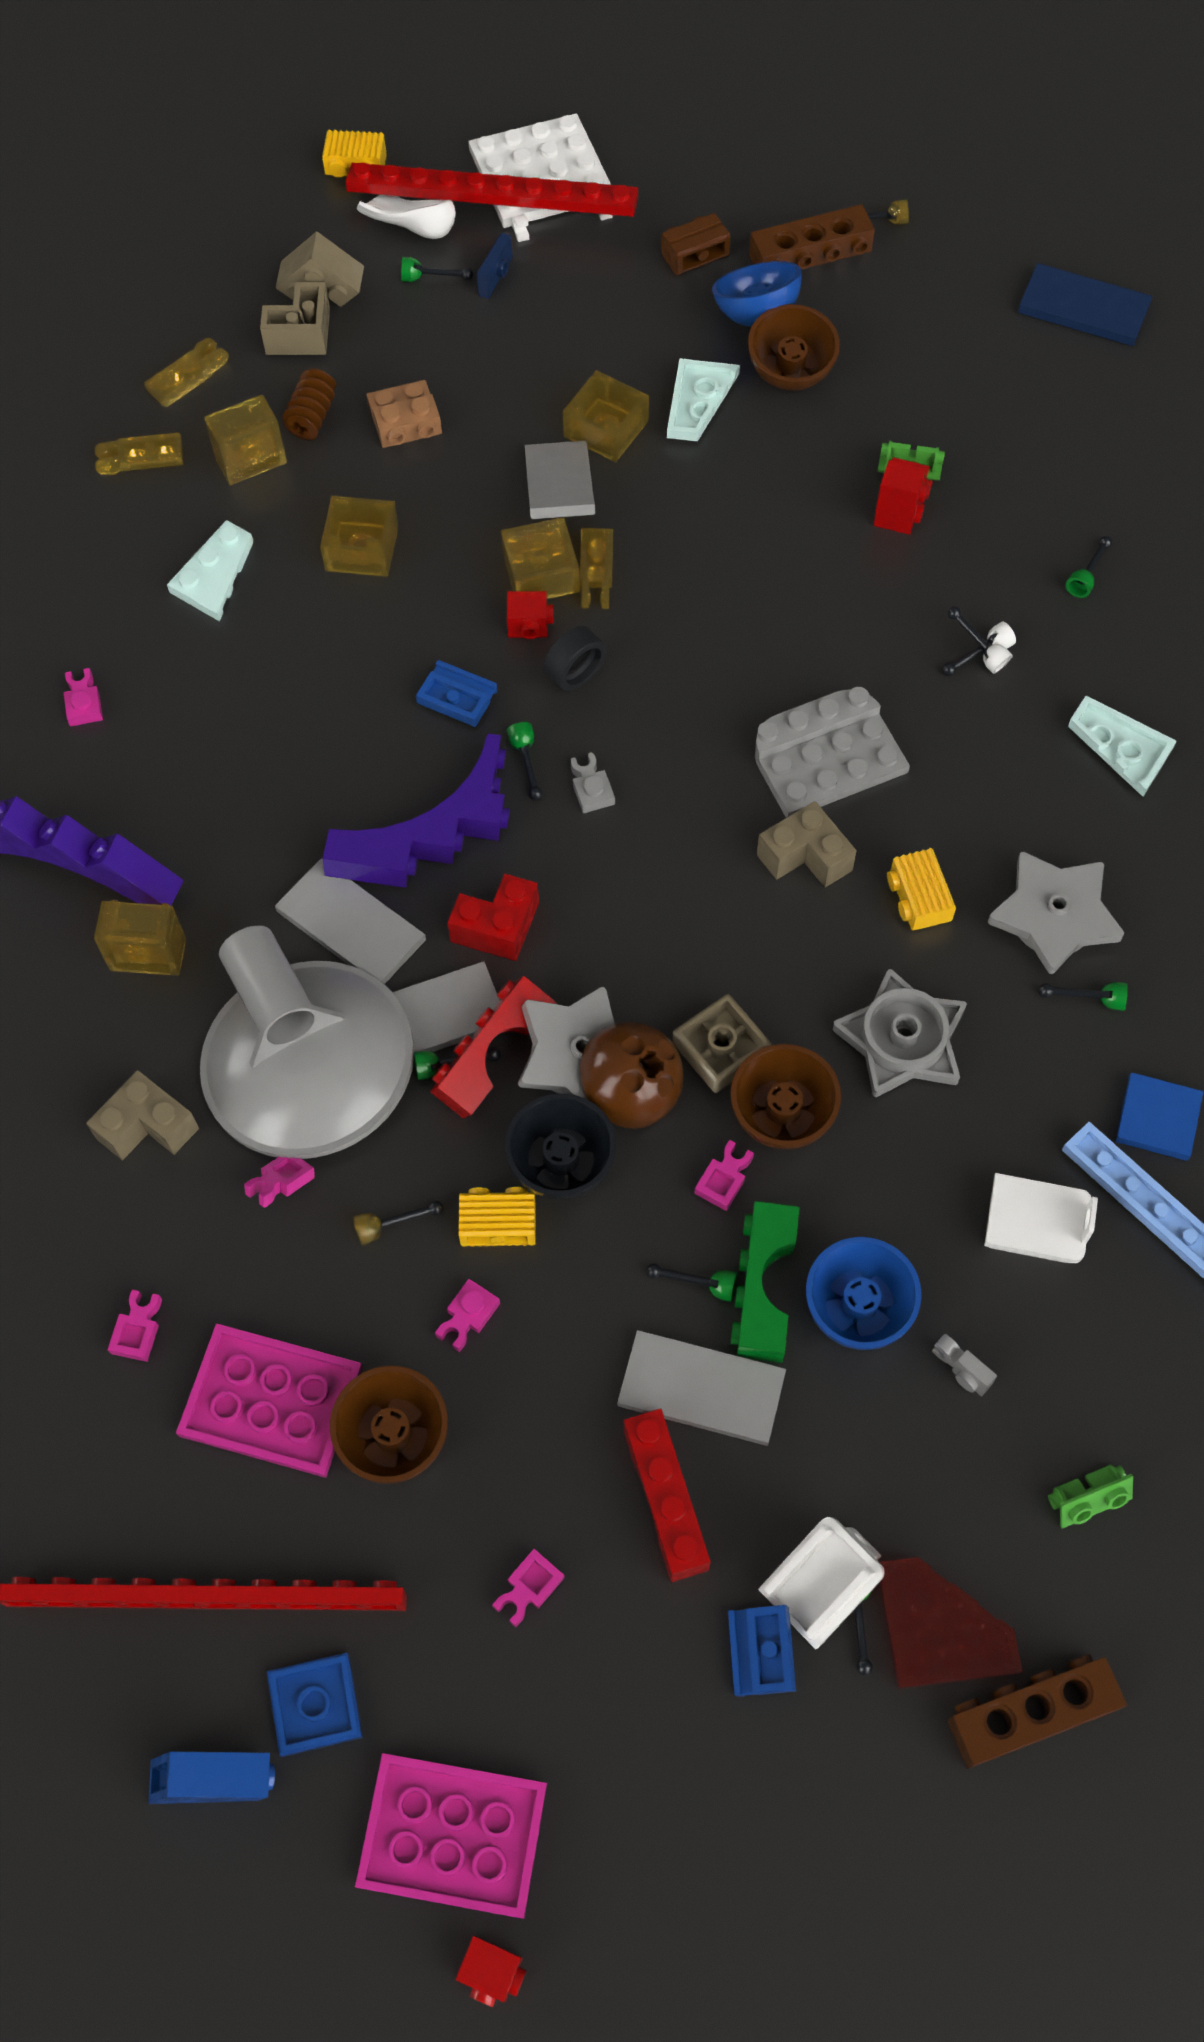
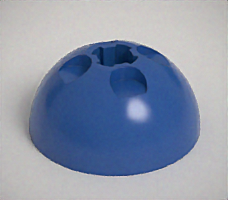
[712,261,802,327]
[806,1237,922,1350]

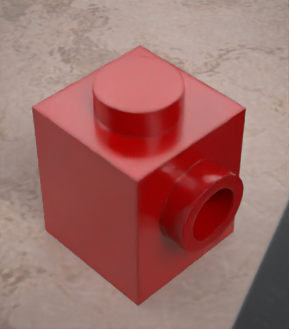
[507,591,554,639]
[455,1936,527,2007]

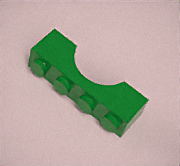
[731,1201,800,1363]

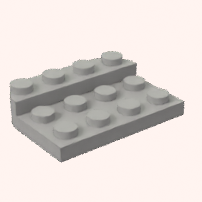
[755,687,910,818]

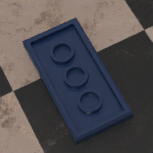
[1018,263,1153,346]

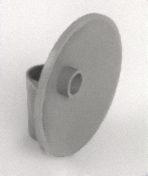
[200,926,414,1159]

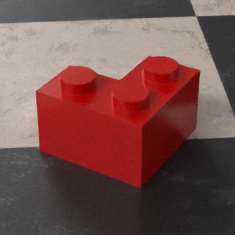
[873,457,933,535]
[447,873,539,961]

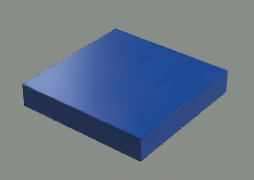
[1115,1072,1204,1161]
[267,1653,363,1757]

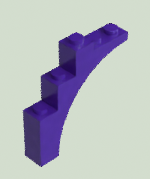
[323,733,510,888]
[0,796,184,913]

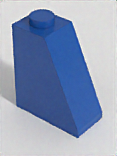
[148,1752,275,1804]

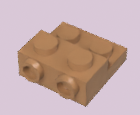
[366,380,442,448]

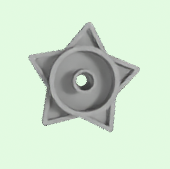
[988,852,1124,974]
[833,969,967,1097]
[518,987,615,1100]

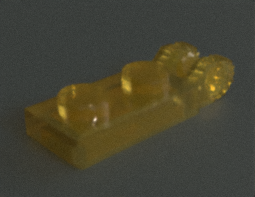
[144,337,229,407]
[95,432,183,475]
[580,528,614,609]

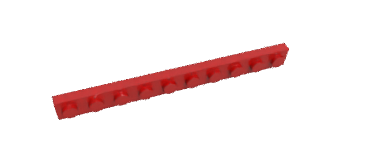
[345,162,639,217]
[0,1577,407,1611]

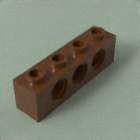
[749,204,875,270]
[947,1654,1127,1769]

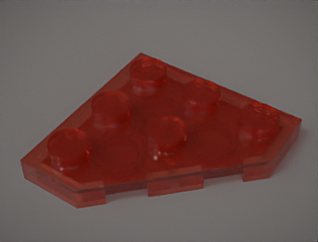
[879,1557,1022,1689]

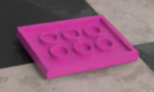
[176,1323,363,1478]
[355,1753,547,1919]

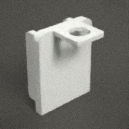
[984,1173,1098,1263]
[758,1517,885,1650]

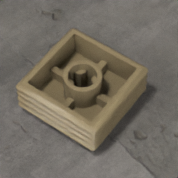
[672,994,772,1093]

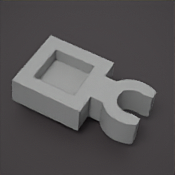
[571,752,615,813]
[932,1334,997,1397]

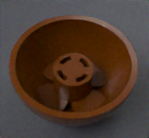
[748,304,840,391]
[580,1021,684,1129]
[731,1044,841,1150]
[330,1366,448,1484]

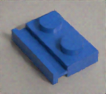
[416,660,497,727]
[728,1605,796,1697]

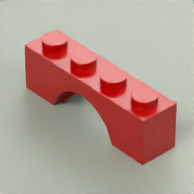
[430,976,557,1119]
[624,1409,711,1583]

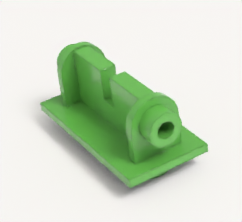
[878,440,945,481]
[1048,1464,1133,1528]

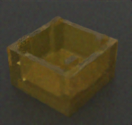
[563,370,649,462]
[204,394,287,485]
[320,496,398,577]
[501,517,580,599]
[94,899,186,976]

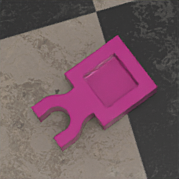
[63,668,103,726]
[694,1140,754,1211]
[244,1156,315,1208]
[435,1279,500,1353]
[108,1289,162,1362]
[492,1549,565,1628]

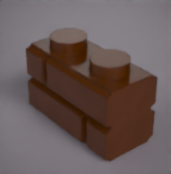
[661,213,730,276]

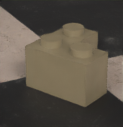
[276,231,364,307]
[260,282,330,355]
[757,801,857,888]
[86,1070,199,1161]

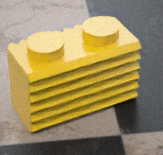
[322,129,386,177]
[887,848,956,931]
[459,1187,536,1247]

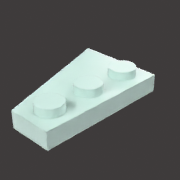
[667,358,740,441]
[167,520,253,622]
[1068,696,1176,797]

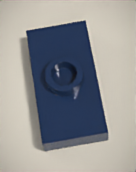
[477,233,513,299]

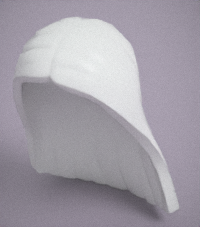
[357,195,456,239]

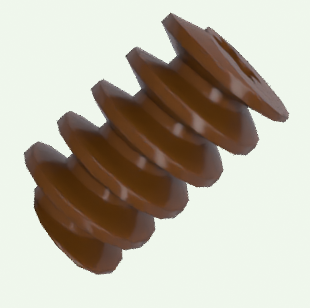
[282,368,337,441]

